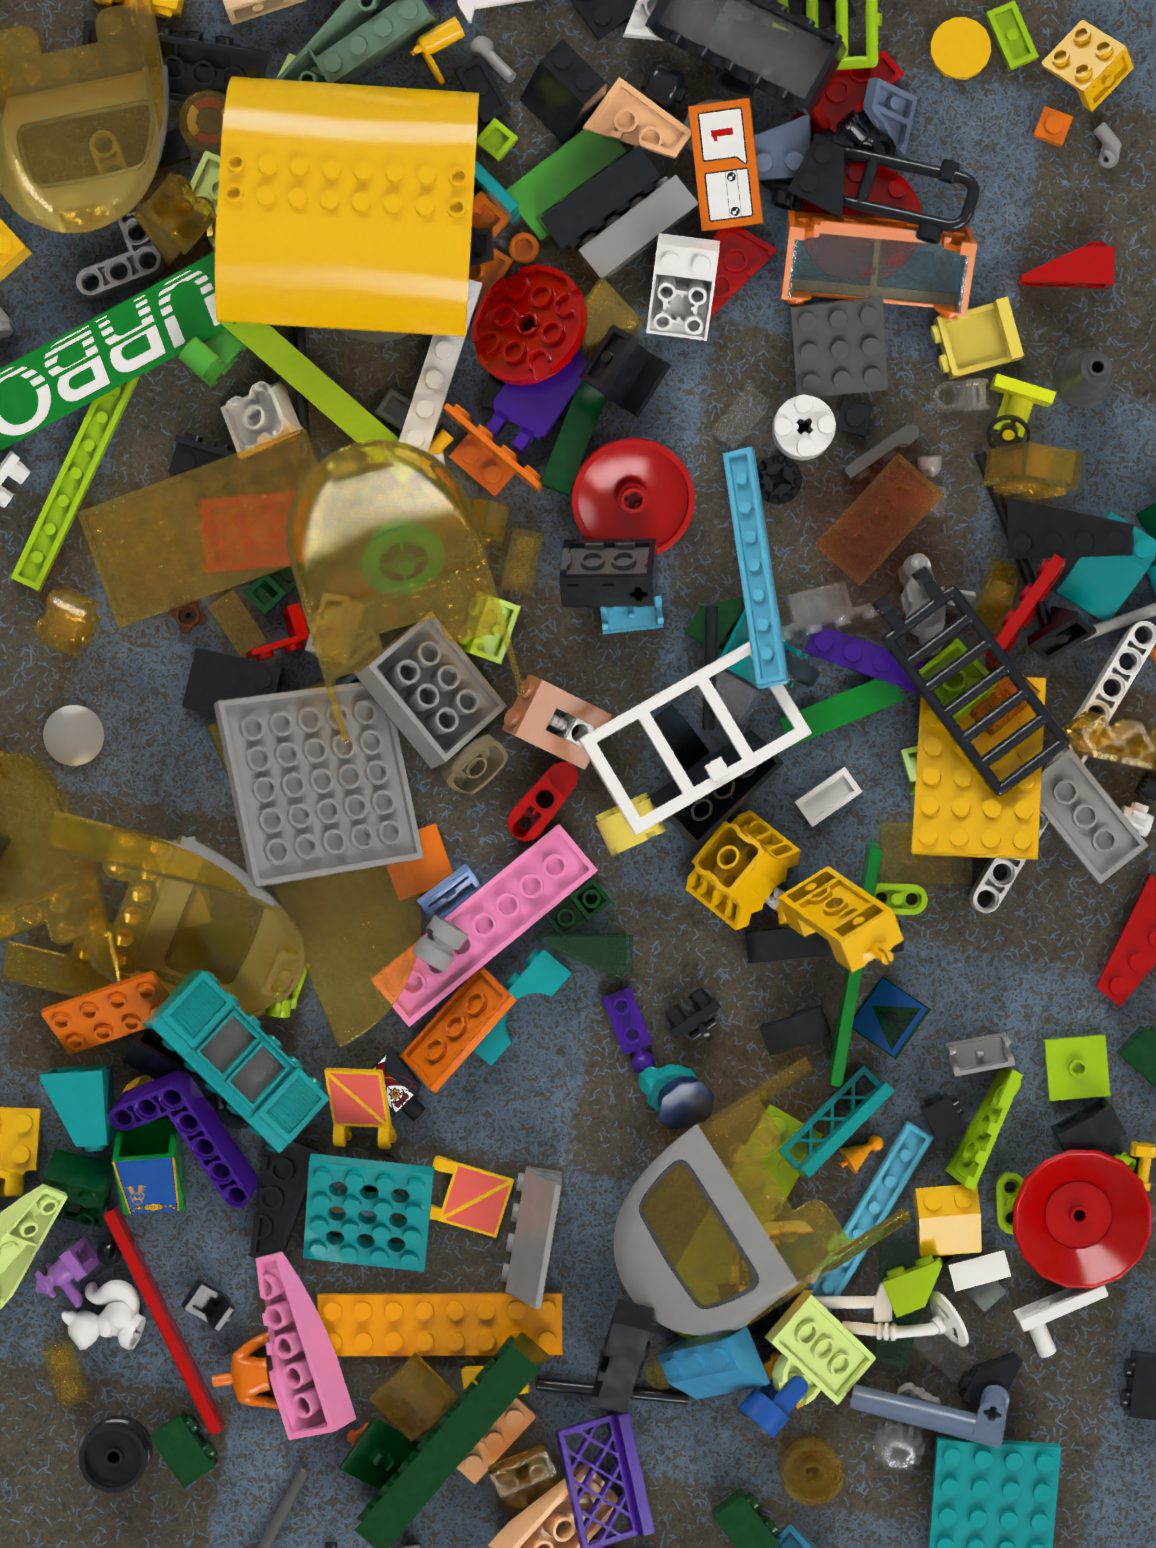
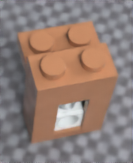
[502,674,612,770]

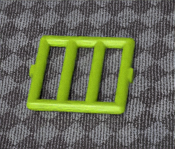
[773,0,882,70]

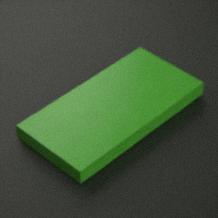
[506,129,626,242]

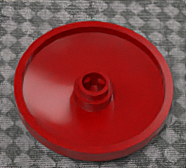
[571,437,695,555]

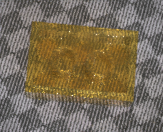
[983,442,1083,500]

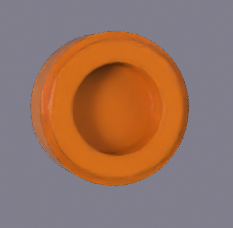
[509,232,539,264]

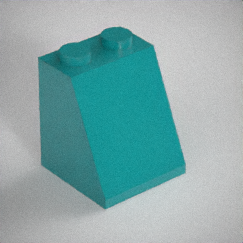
[40,1064,116,1152]

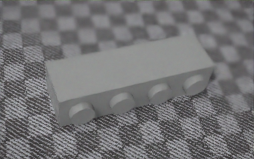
[578,175,699,284]

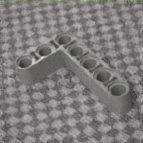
[76,130,165,300]

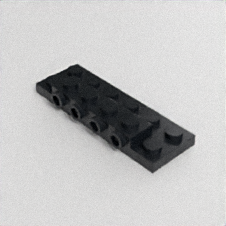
[79,19,269,103]

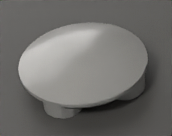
[43,705,105,766]

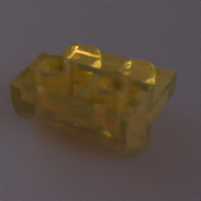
[368,1352,458,1442]
[488,1441,563,1514]

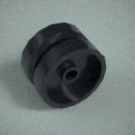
[79,1416,153,1493]

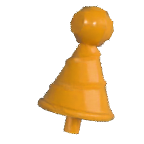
[839,1135,884,1174]

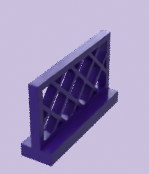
[555,1410,655,1548]

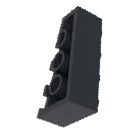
[647,730,784,849]

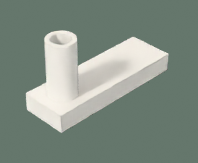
[1013,1285,1109,1358]

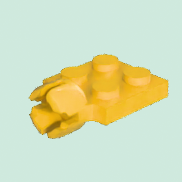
[0,1107,42,1197]

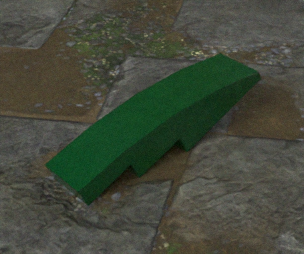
[541,380,607,497]

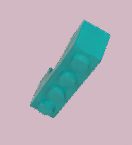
[473,947,572,1066]

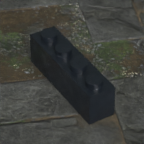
[536,145,660,250]

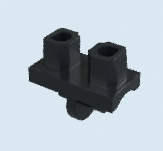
[665,987,721,1042]

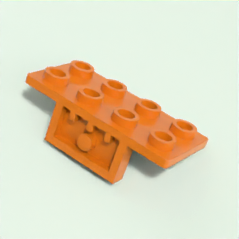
[443,403,542,497]
[41,971,169,1054]

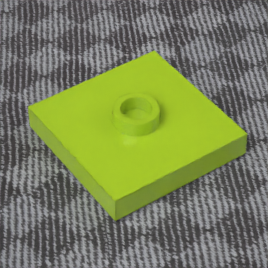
[1043,1034,1111,1101]

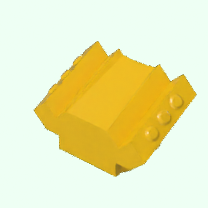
[686,810,801,930]

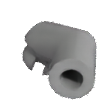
[1093,122,1122,168]

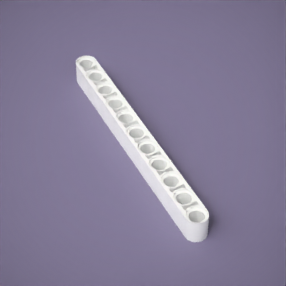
[969,621,1156,913]

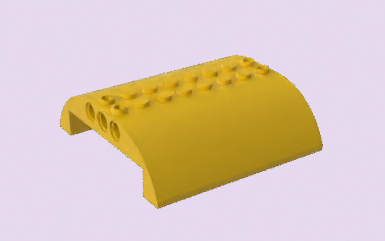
[215,76,479,337]

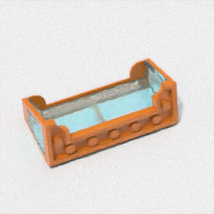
[780,210,977,319]

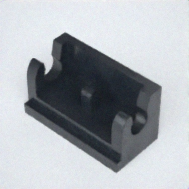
[1050,1097,1126,1152]

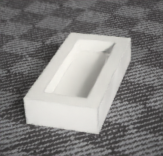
[795,767,862,827]

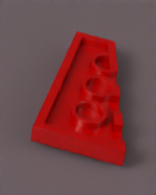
[985,554,1066,671]

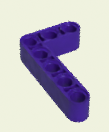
[109,1071,259,1209]

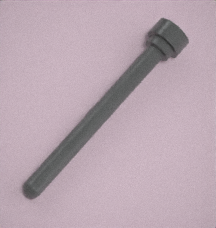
[257,1466,310,1548]

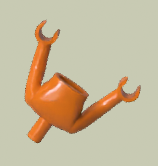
[212,1331,279,1409]

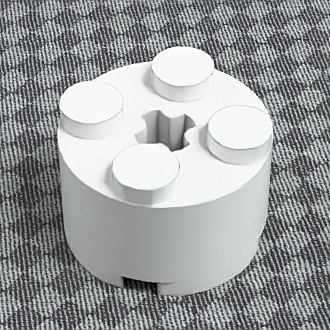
[772,394,836,460]

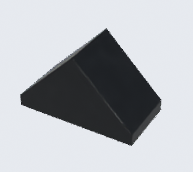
[653,704,710,770]

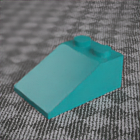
[1056,512,1156,622]

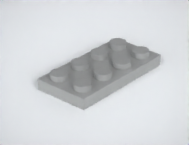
[1040,749,1149,884]

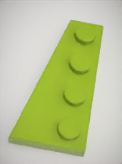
[945,1067,1023,1191]

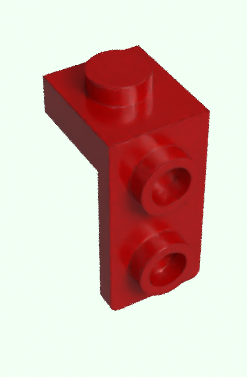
[245,603,310,662]

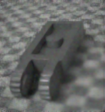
[841,423,920,482]

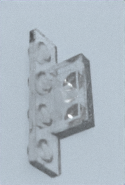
[781,581,879,642]

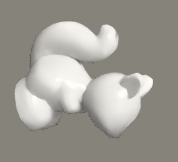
[61,1280,146,1350]

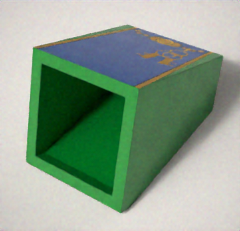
[112,1115,187,1215]

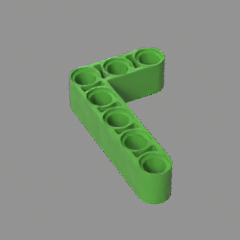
[178,329,248,388]

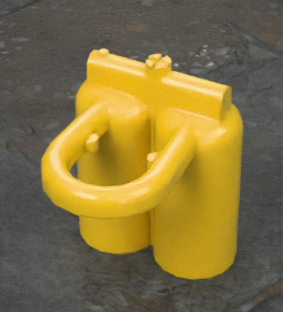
[410,16,465,85]

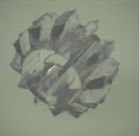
[872,1421,925,1474]

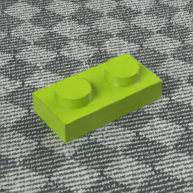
[985,0,1039,71]

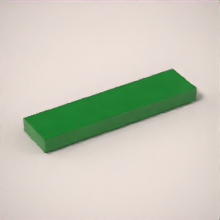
[779,679,904,747]

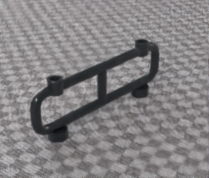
[759,130,980,244]

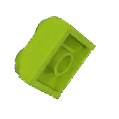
[919,638,998,722]

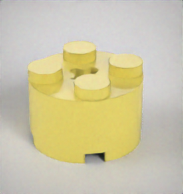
[595,792,667,856]

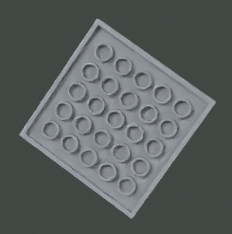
[214,682,424,887]

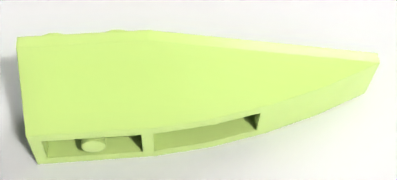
[0,1184,68,1310]

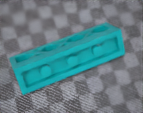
[777,1065,894,1178]

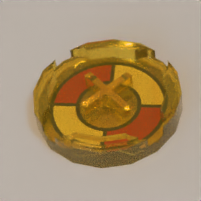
[179,90,226,153]

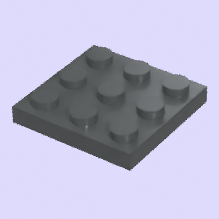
[790,296,888,397]

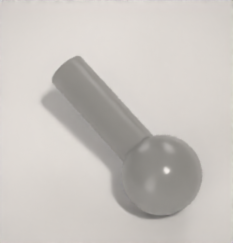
[470,36,516,83]

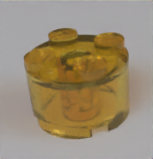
[34,587,102,658]
[779,1435,843,1506]

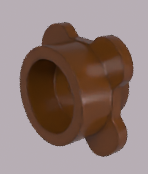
[170,598,207,634]

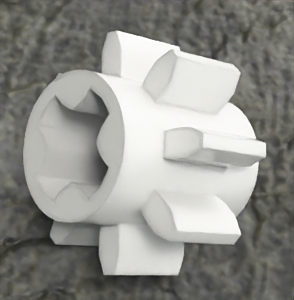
[1121,802,1154,837]

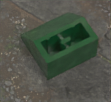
[43,1149,114,1227]

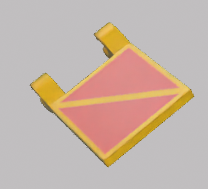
[324,1068,397,1149]
[430,1155,515,1238]

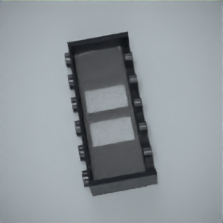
[645,0,847,116]

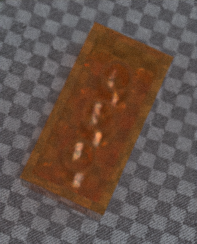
[814,453,944,587]

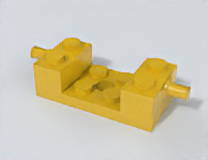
[778,866,904,972]

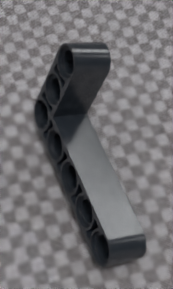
[745,917,904,963]

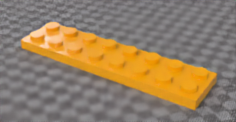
[317,1292,563,1356]

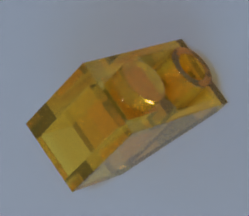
[973,558,1020,632]

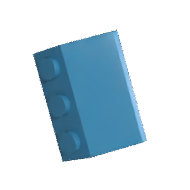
[657,1325,770,1399]

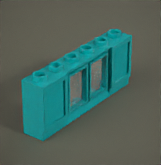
[142,970,330,1153]

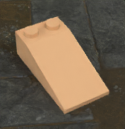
[488,1463,619,1548]

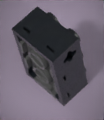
[559,538,658,608]

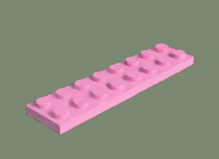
[370,824,598,1027]

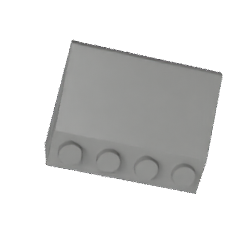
[354,611,507,768]
[501,1166,562,1309]

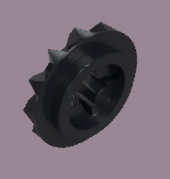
[757,455,802,504]

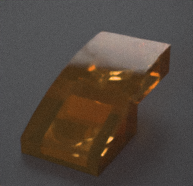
[970,671,1040,736]

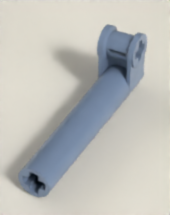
[850,1384,1010,1449]

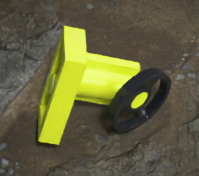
[987,373,1056,456]

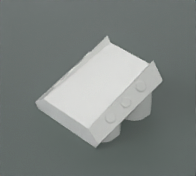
[220,381,303,459]

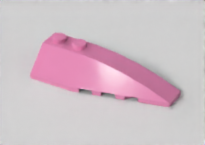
[256,1251,357,1440]

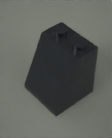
[520,39,607,143]

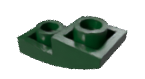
[544,878,612,940]

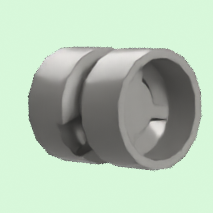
[412,915,468,972]

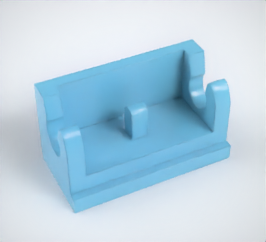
[600,596,664,634]

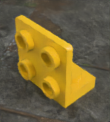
[1041,20,1134,112]

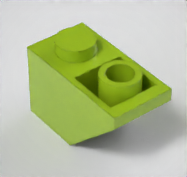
[882,1255,943,1318]

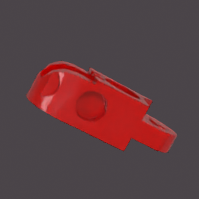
[507,761,578,841]

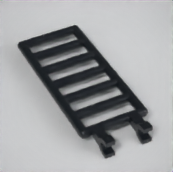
[871,566,1070,797]

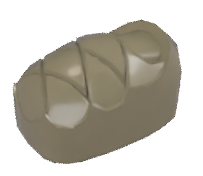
[441,734,508,795]

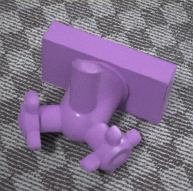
[35,1236,100,1308]

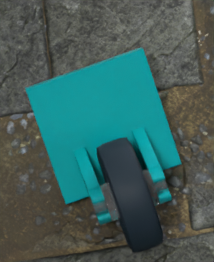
[720,608,820,689]

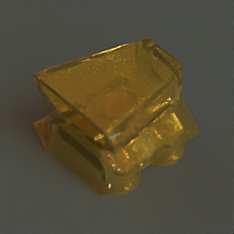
[132,172,217,266]
[579,277,642,358]

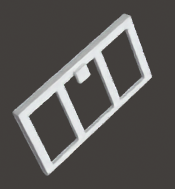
[579,641,812,836]

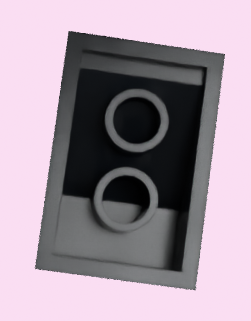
[182,648,285,715]

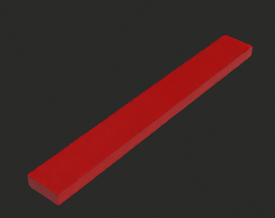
[103,1205,225,1435]

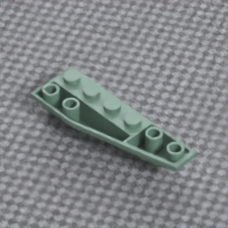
[277,0,439,84]

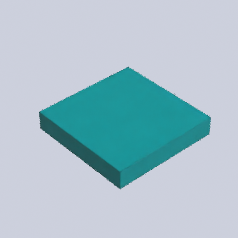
[474,161,520,224]

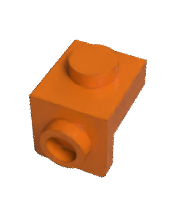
[472,190,509,239]

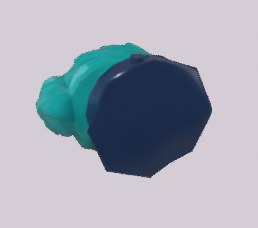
[638,1064,714,1130]

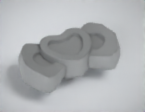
[897,1382,941,1405]

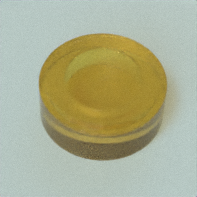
[645,1357,671,1390]

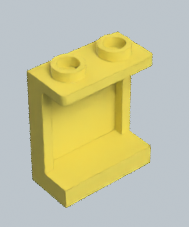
[930,296,1024,379]

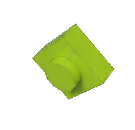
[476,118,518,163]

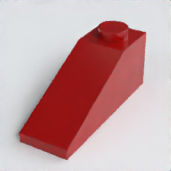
[1017,241,1115,289]

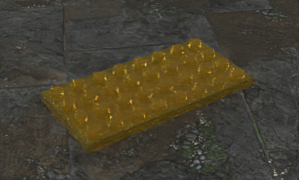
[77,428,348,628]

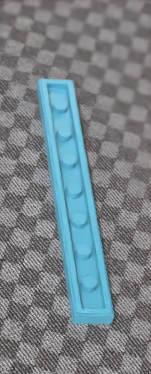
[722,446,789,689]
[810,1121,934,1312]

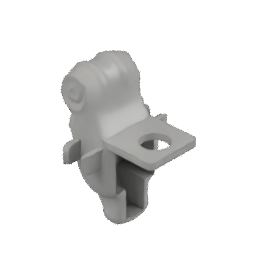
[898,553,976,656]

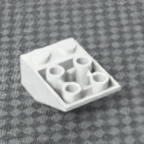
[646,233,720,341]

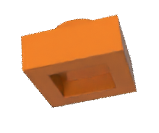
[1032,106,1073,148]

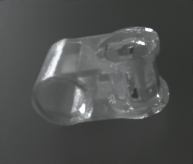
[929,378,990,413]

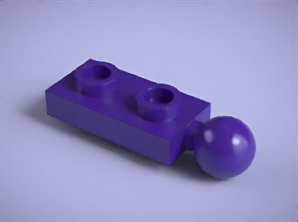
[602,987,656,1075]

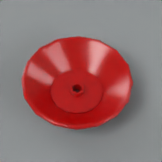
[1013,1149,1152,1288]

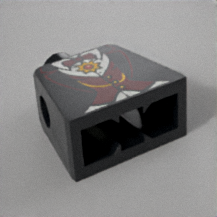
[371,1046,426,1122]

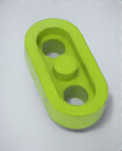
[875,883,928,915]
[994,1171,1024,1235]

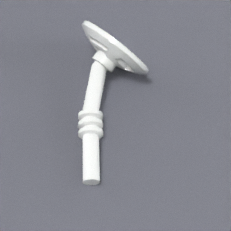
[842,1291,969,1347]

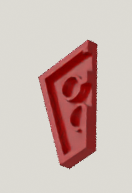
[818,50,904,136]

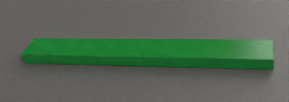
[827,841,882,1087]

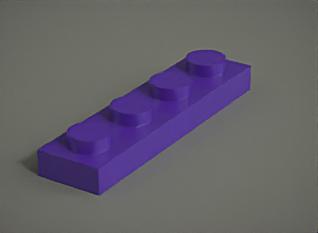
[804,624,927,695]

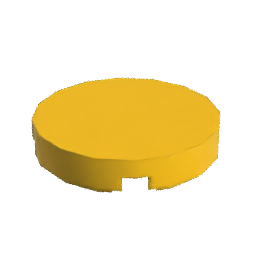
[930,17,991,80]

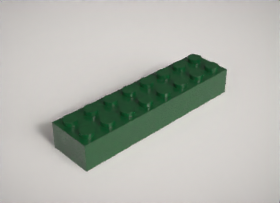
[355,1331,550,1548]

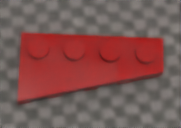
[685,227,778,340]
[1095,873,1156,1007]

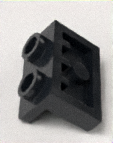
[168,433,238,491]

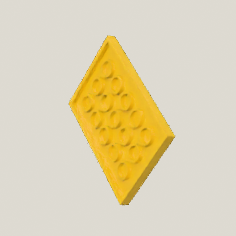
[912,677,1046,860]

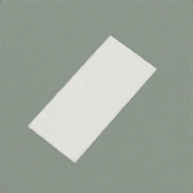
[948,1250,1011,1292]

